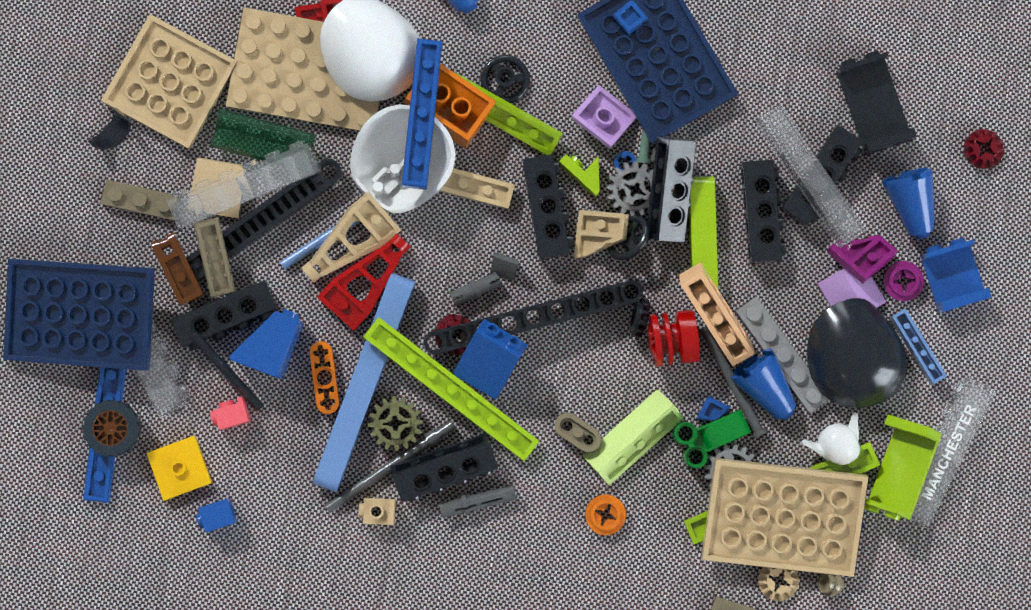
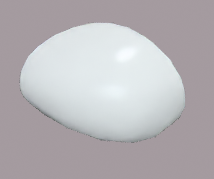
[320,0,421,102]
[350,104,456,213]

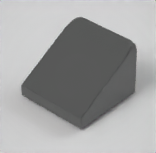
[490,253,519,280]

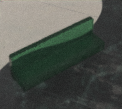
[210,109,317,172]

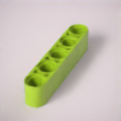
[689,176,718,288]

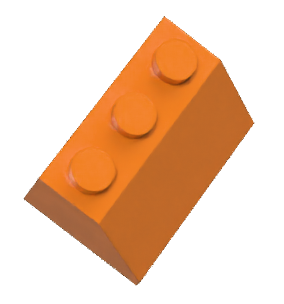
[404,63,496,149]

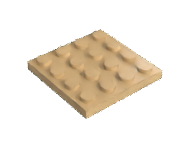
[101,14,237,150]

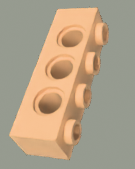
[679,262,755,366]

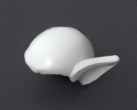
[802,412,860,465]

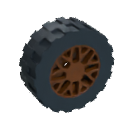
[82,400,141,457]

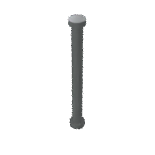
[698,326,767,439]

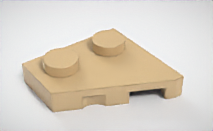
[574,210,629,259]

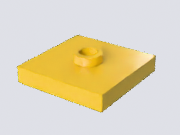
[147,436,212,501]

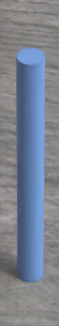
[280,221,360,270]

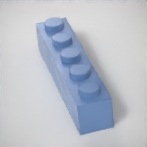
[889,308,947,385]

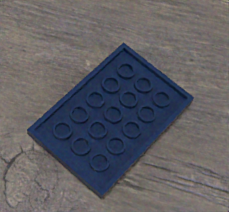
[577,0,738,145]
[3,259,155,371]

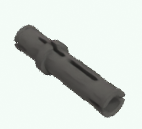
[439,484,517,519]

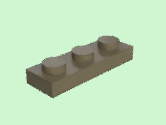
[100,179,181,221]

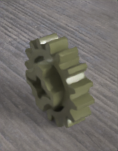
[368,396,423,451]

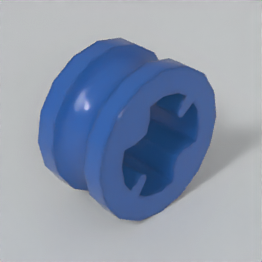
[614,151,636,175]

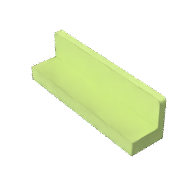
[583,390,684,485]

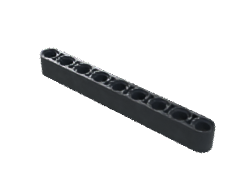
[423,280,643,355]

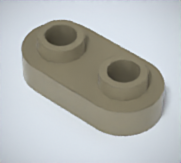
[555,413,601,453]

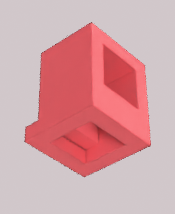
[210,397,251,430]

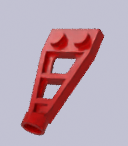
[317,233,411,331]

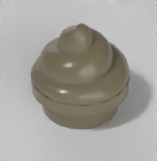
[818,573,845,597]

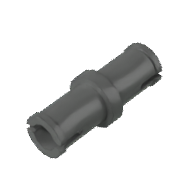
[449,272,501,307]

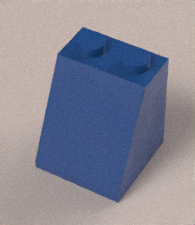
[230,309,304,380]

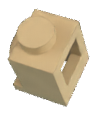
[358,498,396,525]

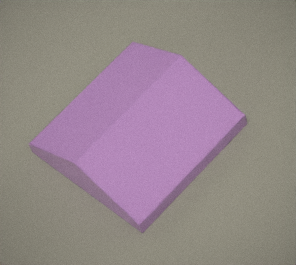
[571,85,636,149]
[817,268,886,307]

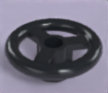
[480,55,530,103]
[607,215,650,260]

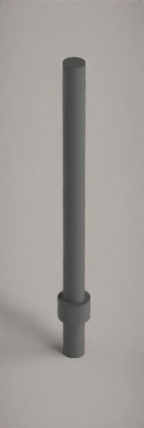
[325,420,456,513]

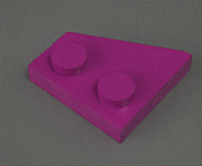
[827,235,898,284]

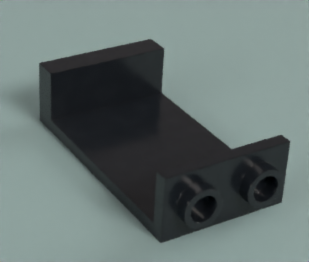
[836,51,917,156]

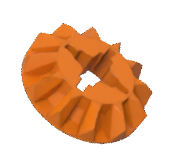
[585,494,626,535]

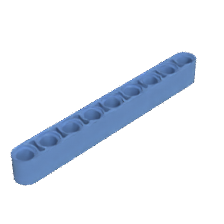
[313,273,416,493]

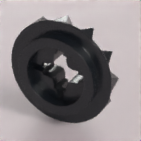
[629,298,650,338]

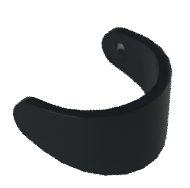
[88,108,131,150]

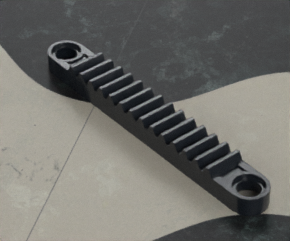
[187,159,342,282]

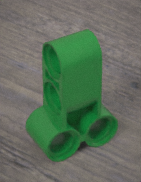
[672,409,751,469]

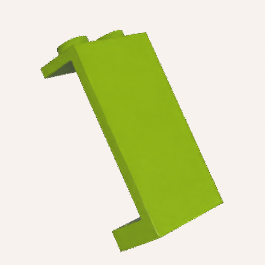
[864,415,942,521]

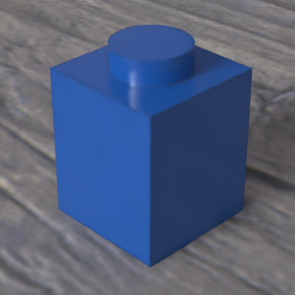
[196,498,238,533]

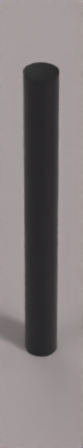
[189,331,264,411]

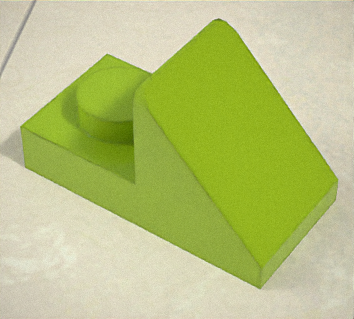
[559,154,600,198]

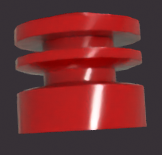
[647,309,700,367]

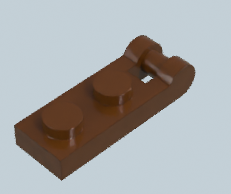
[151,231,204,306]

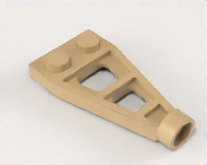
[301,191,401,283]

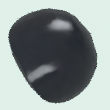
[807,298,907,408]

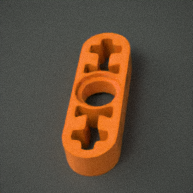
[310,341,340,414]

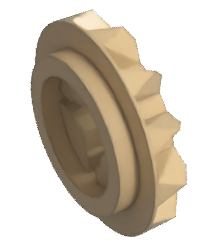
[758,567,799,601]

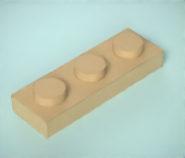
[439,168,515,210]

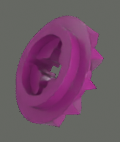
[883,261,924,301]

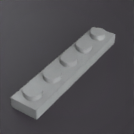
[735,297,829,414]

